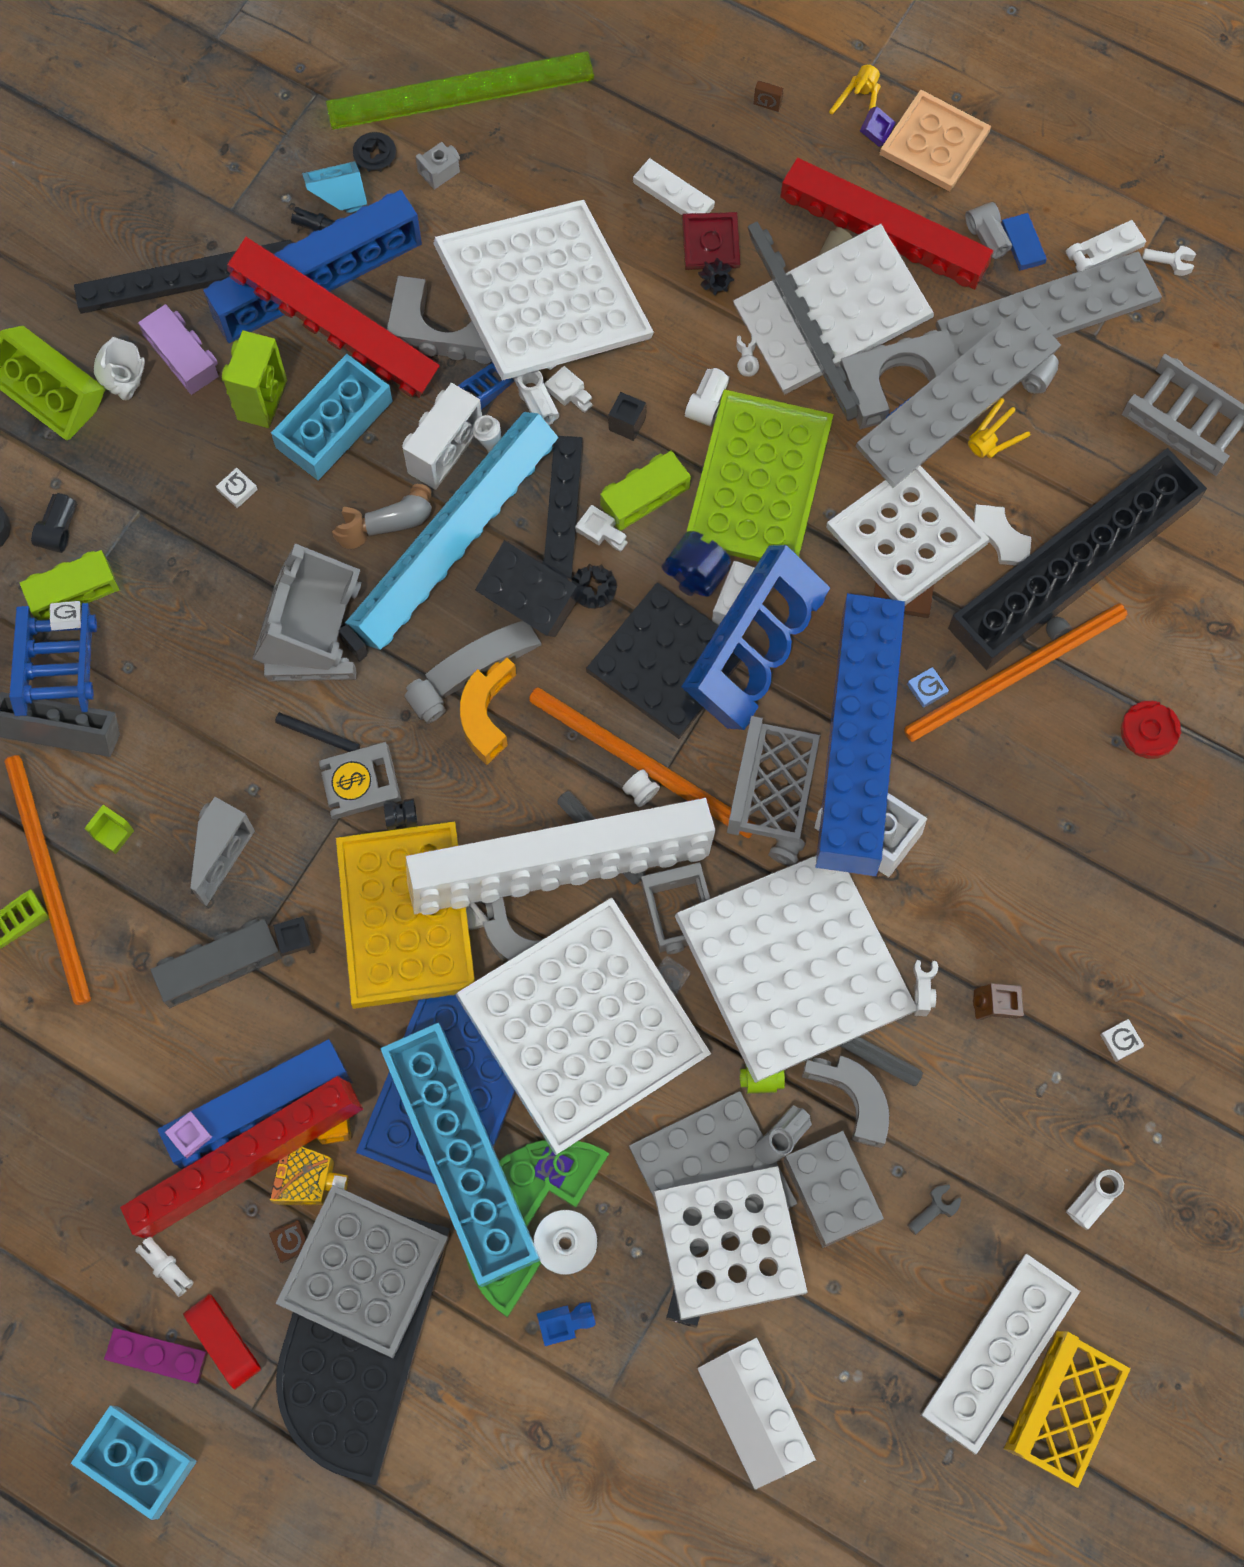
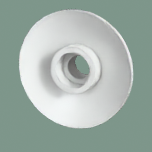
[534,1210,597,1275]

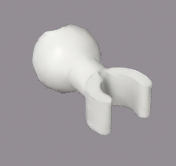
[736,335,759,377]

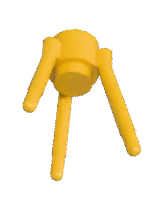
[829,65,881,114]
[968,398,1031,459]

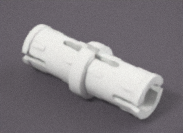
[135,1237,194,1297]

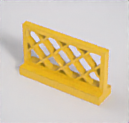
[1004,1331,1131,1488]

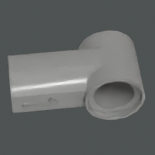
[965,202,1012,259]
[755,1105,812,1165]

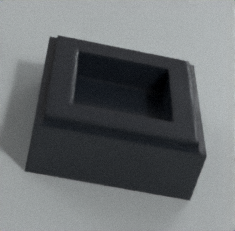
[338,624,368,662]

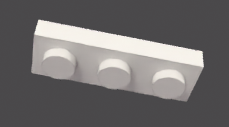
[633,158,715,215]

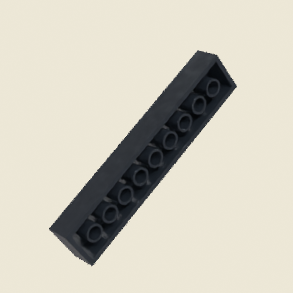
[948,448,1207,670]

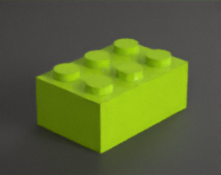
[222,330,287,428]

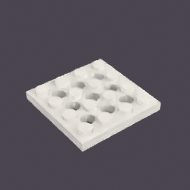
[826,466,990,606]
[654,1166,807,1320]

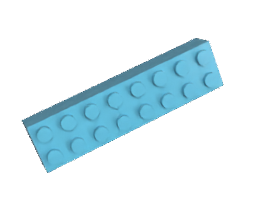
[380,1022,541,1287]

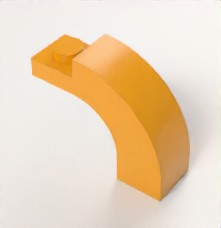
[460,658,516,765]

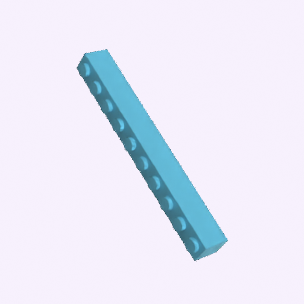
[345,412,559,650]

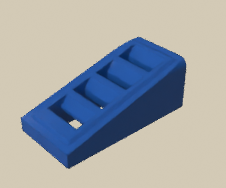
[458,363,515,410]

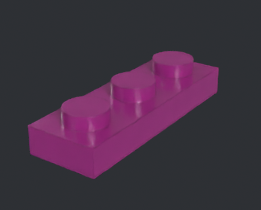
[104,1328,208,1384]

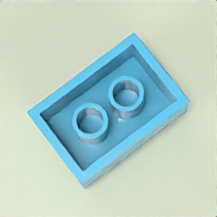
[71,1405,197,1520]

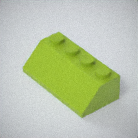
[0,326,106,440]

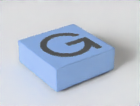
[907,667,949,708]

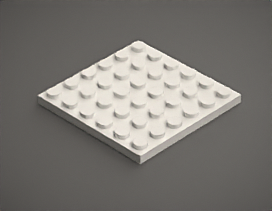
[434,200,654,380]
[675,855,917,1083]
[455,898,711,1155]

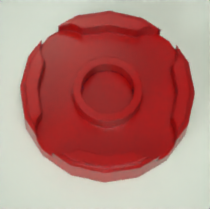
[1120,701,1181,759]

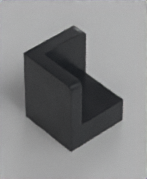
[608,392,646,441]
[273,916,315,956]

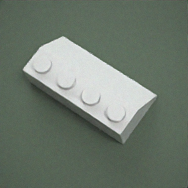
[697,1338,816,1490]

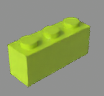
[600,450,691,531]
[20,550,120,620]

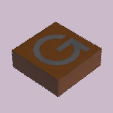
[753,81,784,112]
[269,1220,307,1263]

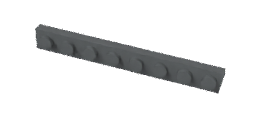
[748,221,860,421]

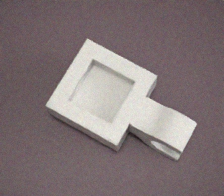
[544,366,593,413]
[575,505,627,552]
[913,960,938,1016]

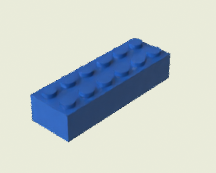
[157,1039,353,1169]

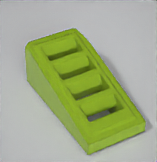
[0,889,49,949]

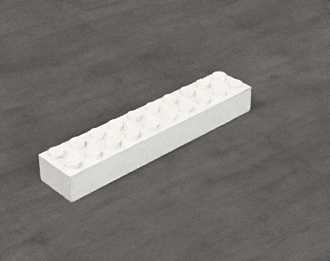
[406,798,715,915]

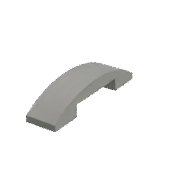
[425,621,541,699]

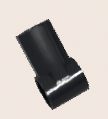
[31,493,78,553]

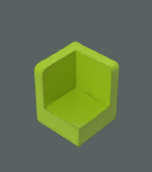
[85,805,134,854]

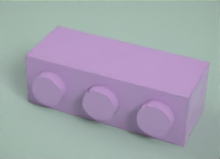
[138,304,219,395]

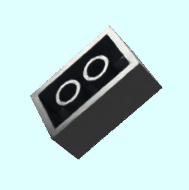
[475,540,585,637]

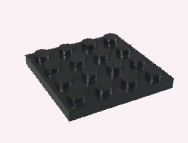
[586,582,742,739]

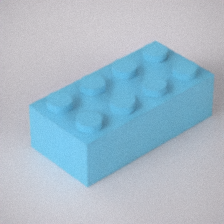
[271,354,393,480]

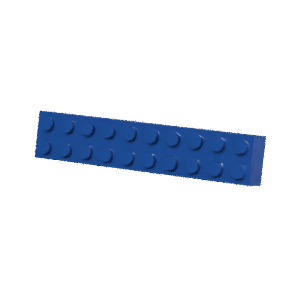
[815,593,905,876]

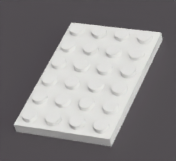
[733,224,934,395]

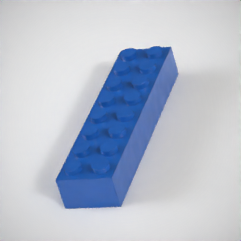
[203,190,422,344]

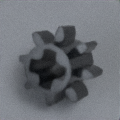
[698,258,734,295]

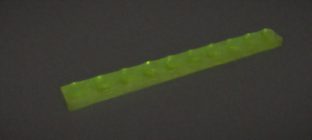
[326,51,594,130]

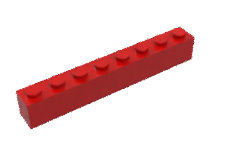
[780,157,994,290]
[227,237,440,398]
[120,1076,363,1239]

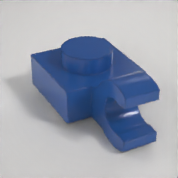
[537,1302,596,1346]

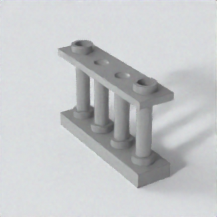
[1122,354,1244,476]

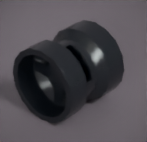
[384,798,418,831]

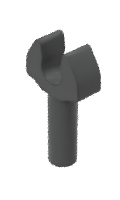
[907,1185,961,1235]

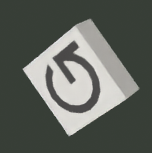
[216,468,258,508]
[50,601,81,630]
[1100,1019,1144,1062]

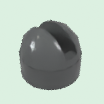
[1046,617,1072,641]

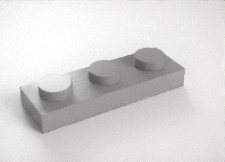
[264,658,356,681]

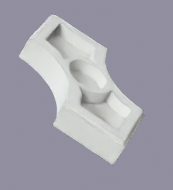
[974,505,1031,566]

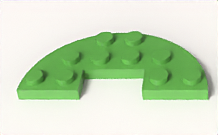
[465,1140,609,1318]

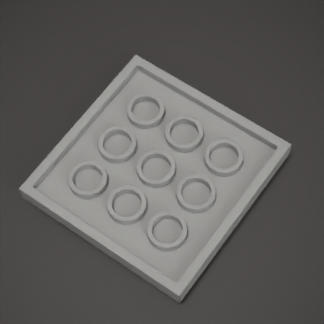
[629,1091,797,1256]
[276,1185,449,1358]

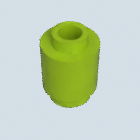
[740,1063,785,1094]

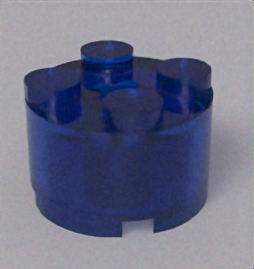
[661,531,731,597]

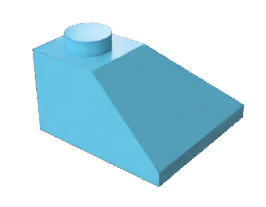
[302,161,367,212]

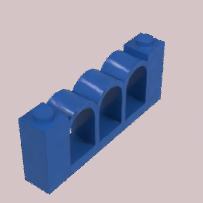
[681,545,830,730]

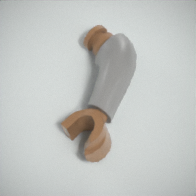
[332,484,432,549]

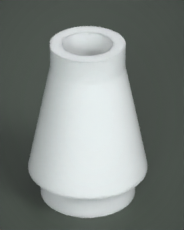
[473,415,501,453]

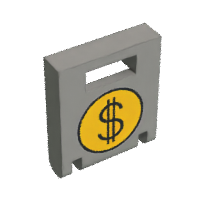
[319,742,402,819]

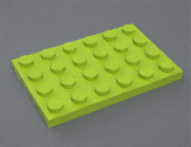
[684,389,834,562]

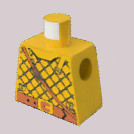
[270,1147,349,1205]

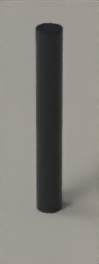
[275,712,360,752]

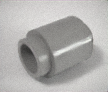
[1021,354,1059,394]
[404,679,446,724]

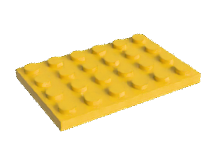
[336,822,475,1009]

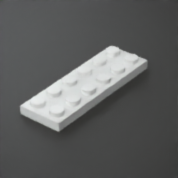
[921,1254,1080,1455]

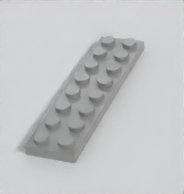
[936,251,1162,358]
[855,304,1061,488]

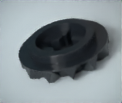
[353,132,396,172]
[572,563,617,609]

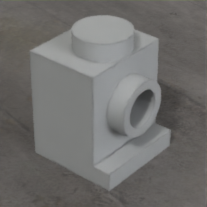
[415,142,460,190]

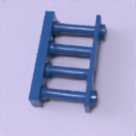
[9,603,97,716]

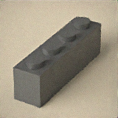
[0,692,120,757]
[150,919,282,1009]

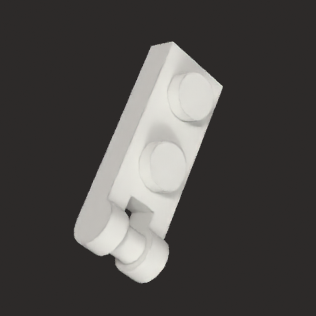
[1066,220,1146,272]

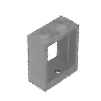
[641,862,710,954]

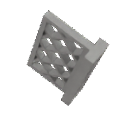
[727,716,820,843]

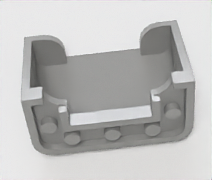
[253,544,361,670]

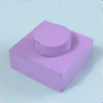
[165,1111,212,1158]

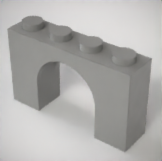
[387,276,493,364]
[840,329,958,429]

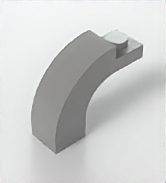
[483,896,542,963]
[802,1056,889,1148]

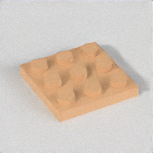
[880,90,991,192]

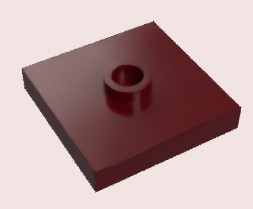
[682,212,741,270]

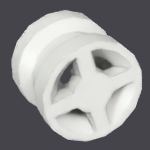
[622,770,660,807]

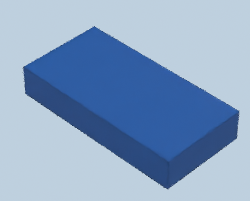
[1001,213,1047,271]

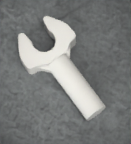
[1142,246,1196,276]

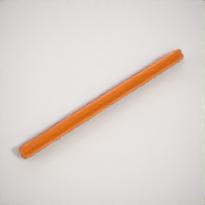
[904,603,1128,742]
[529,687,757,838]
[4,755,91,1005]

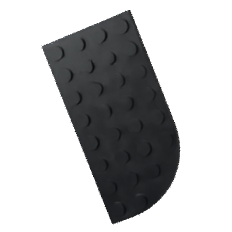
[276,1214,451,1485]

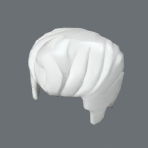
[94,337,145,401]

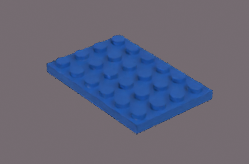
[356,995,516,1185]

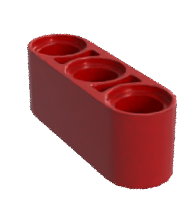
[183,1294,262,1390]

